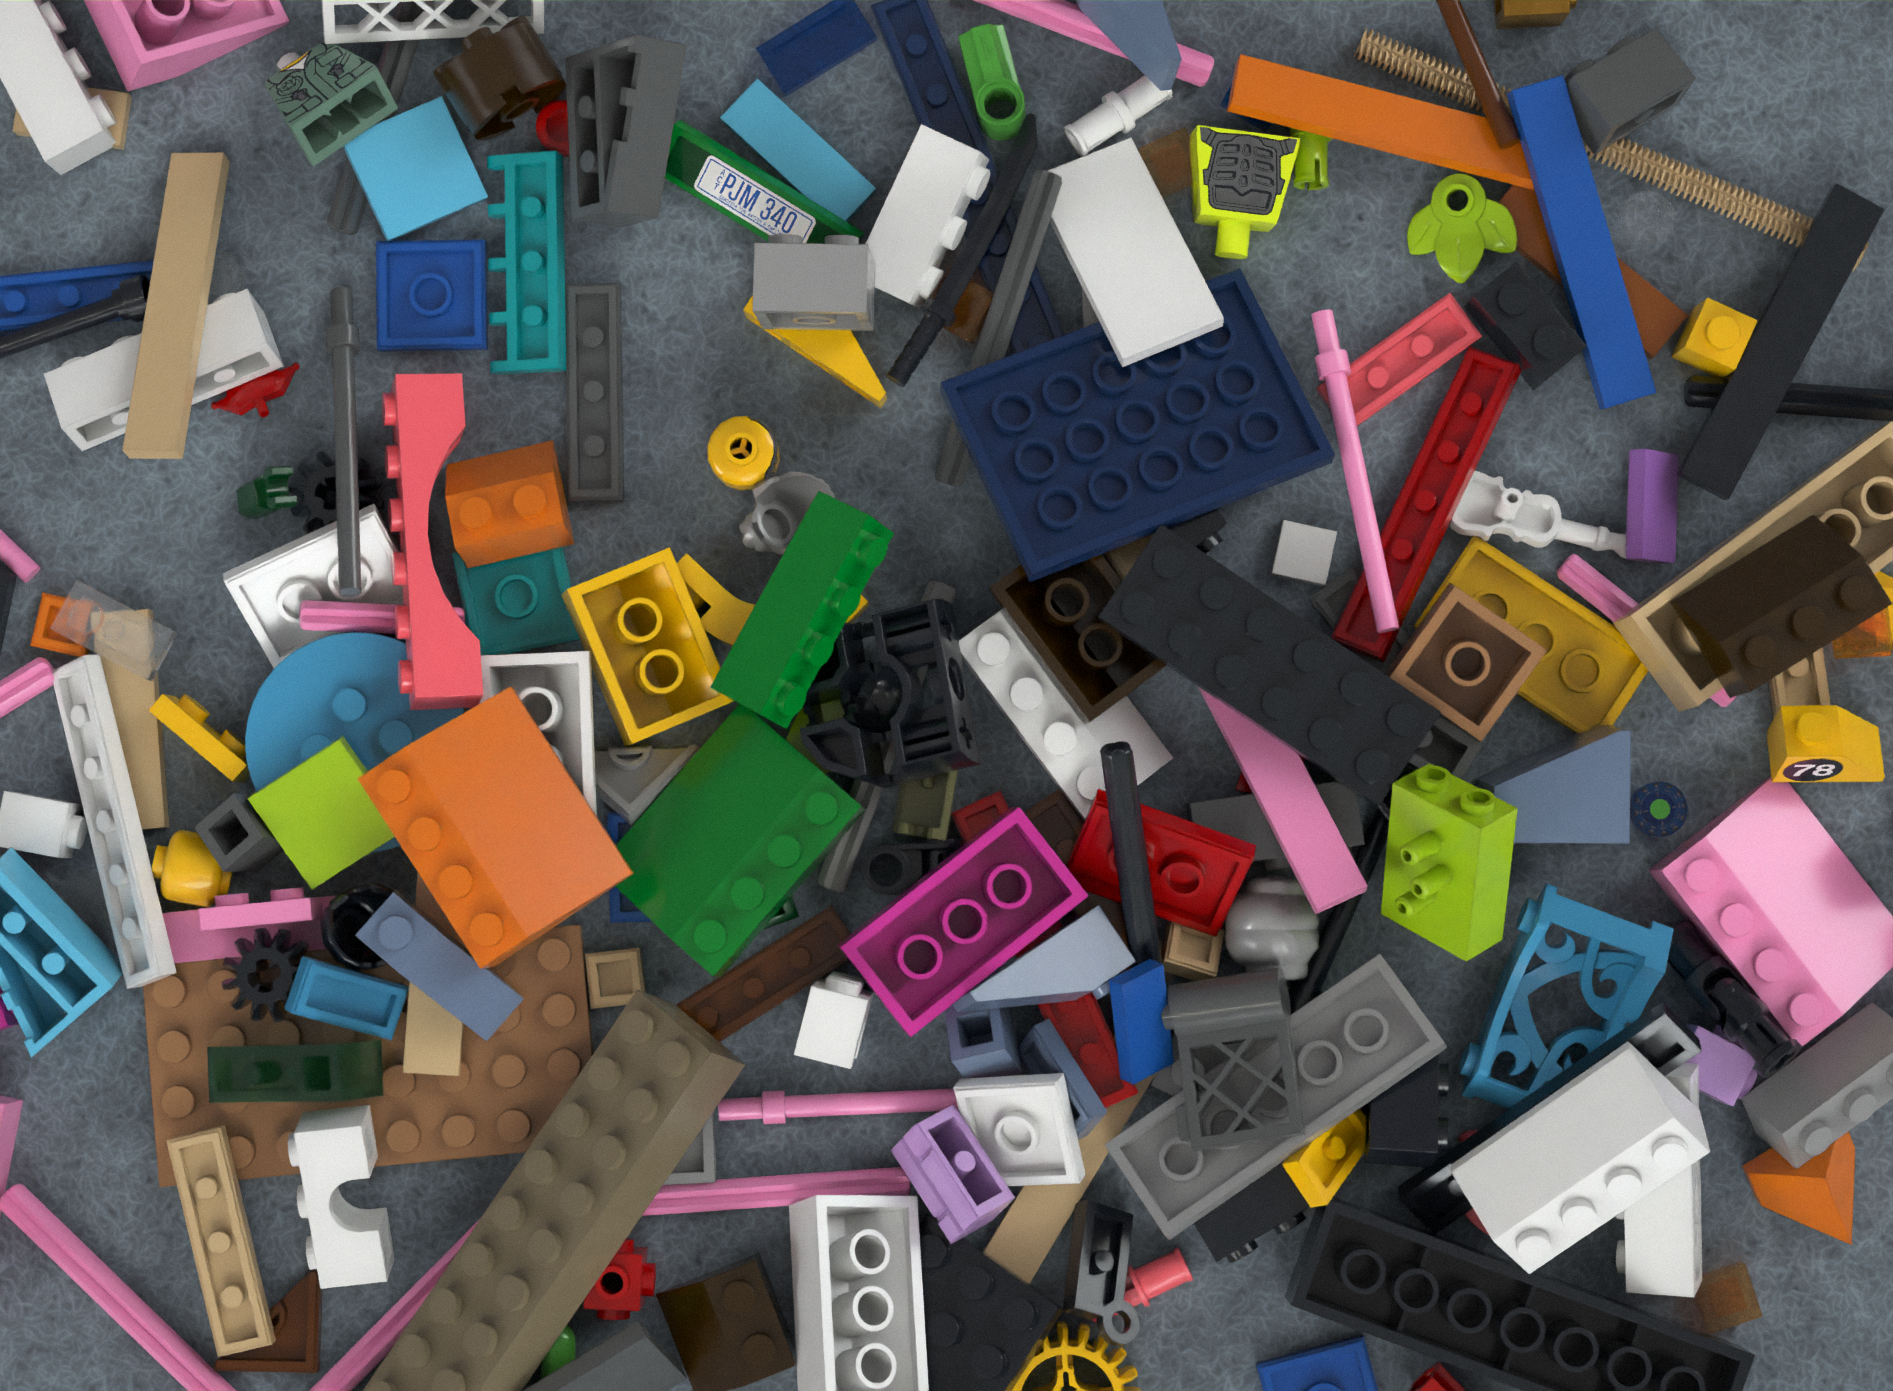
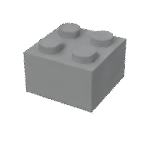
[753,234,875,331]

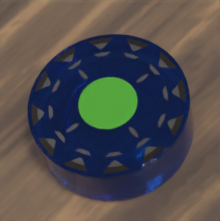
[1630,782,1688,837]

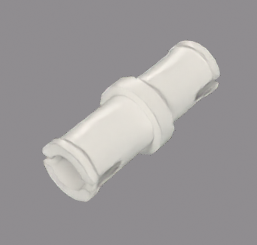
[1064,75,1173,157]

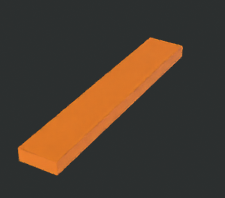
[1227,54,1535,190]

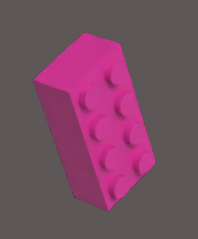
[837,807,1088,1037]

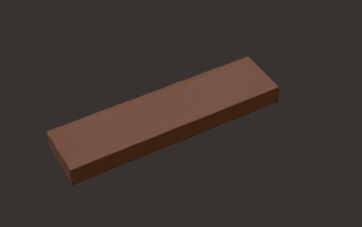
[1498,185,1688,360]

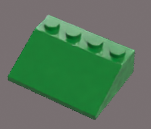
[615,704,866,977]

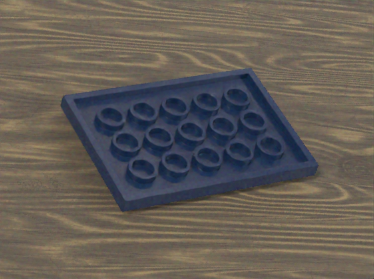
[940,268,1335,582]

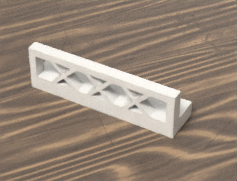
[322,0,544,44]

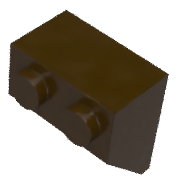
[656,1253,796,1391]

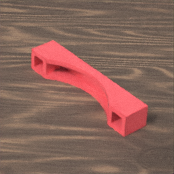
[382,373,483,710]

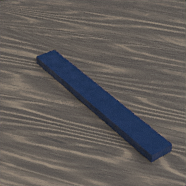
[871,0,1065,354]

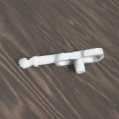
[1449,471,1626,558]

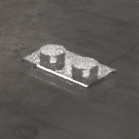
[50,580,178,681]

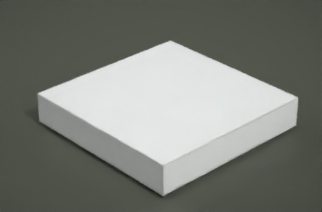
[953,1073,1085,1186]

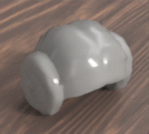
[1225,875,1319,981]

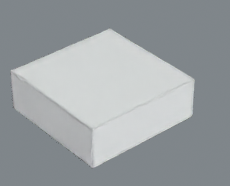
[1270,520,1337,586]

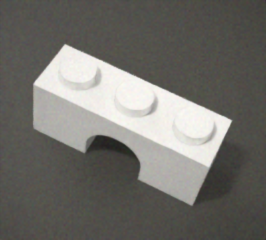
[288,1105,395,1289]

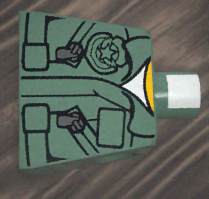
[264,42,398,167]

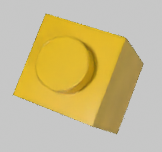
[1671,297,1758,378]

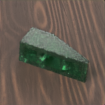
[207,1040,383,1103]

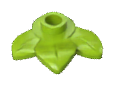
[1407,173,1517,284]

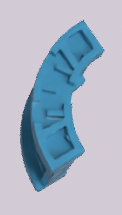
[1458,883,1674,1109]

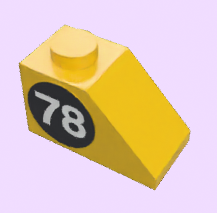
[1767,705,1885,782]

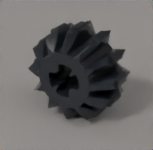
[289,452,384,534]
[222,928,309,1022]

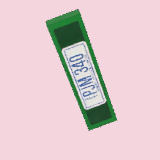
[665,120,865,244]

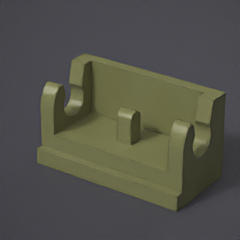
[892,736,964,841]

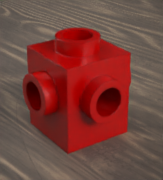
[583,1238,656,1320]

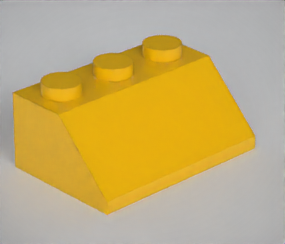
[561,547,734,746]

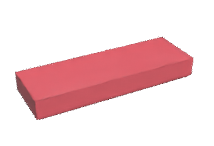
[1316,293,1482,426]

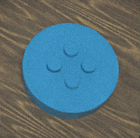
[245,632,468,853]

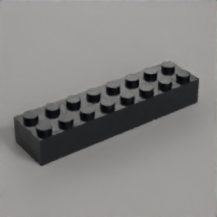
[1284,1196,1755,1391]

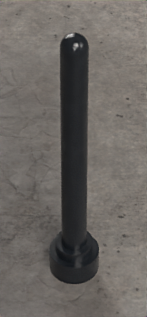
[0,274,150,359]
[1288,775,1404,1015]

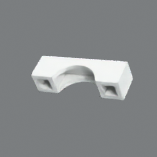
[794,971,874,1069]

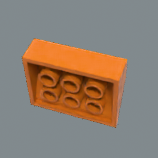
[357,687,634,969]

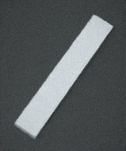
[53,654,177,989]

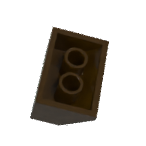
[1671,515,1892,698]
[989,554,1167,723]

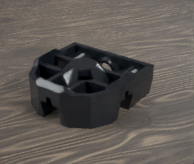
[800,599,980,788]

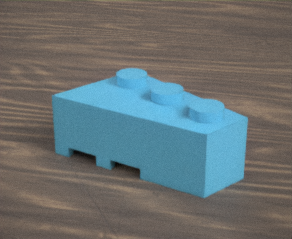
[0,847,123,1058]

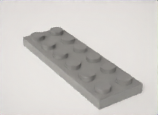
[1104,954,1447,1240]

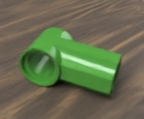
[958,23,1026,141]

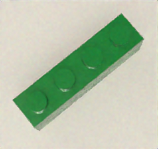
[710,491,894,729]

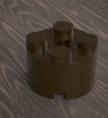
[433,16,566,141]

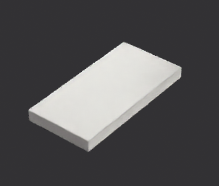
[1048,138,1224,367]

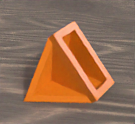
[1742,1131,1855,1245]

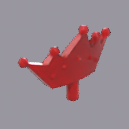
[211,362,300,418]

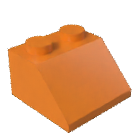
[445,440,575,568]

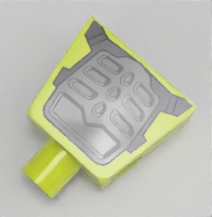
[1189,125,1300,259]

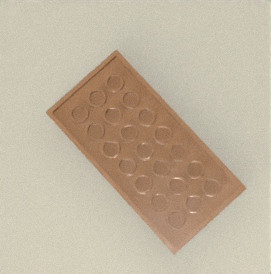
[143,924,594,1187]

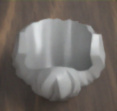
[739,472,834,554]

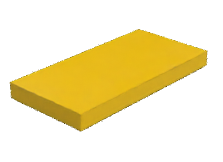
[1413,536,1648,734]

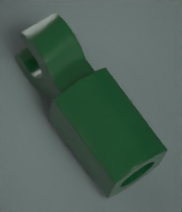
[236,465,297,519]

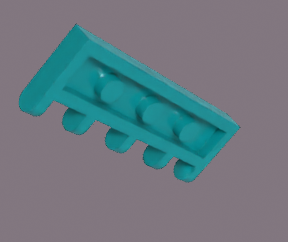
[487,151,566,375]

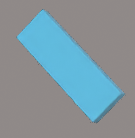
[720,78,877,222]

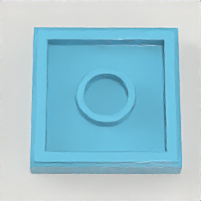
[343,96,488,242]

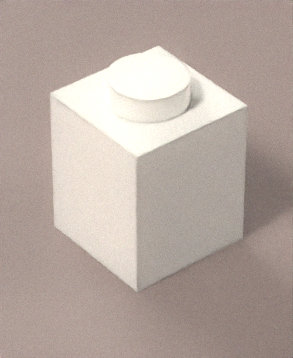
[0,791,87,858]

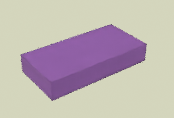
[1626,448,1679,564]

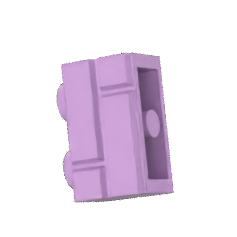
[891,1105,1015,1244]

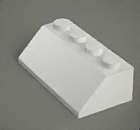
[959,609,1173,821]
[480,651,597,816]
[1450,1041,1710,1274]
[789,1195,929,1391]

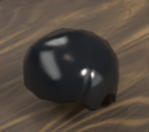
[320,883,394,971]

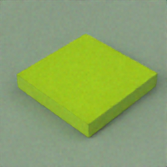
[248,736,395,890]

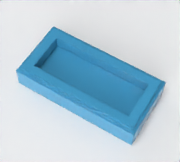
[284,955,409,1040]

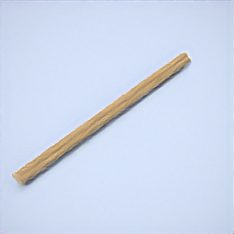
[1354,27,1869,271]

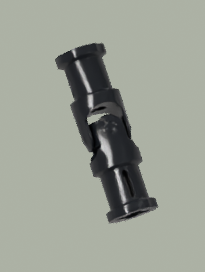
[1667,920,1802,1078]

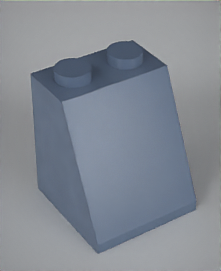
[1476,724,1631,844]

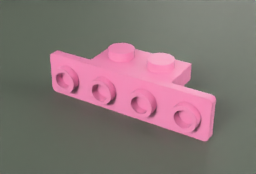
[162,887,337,963]

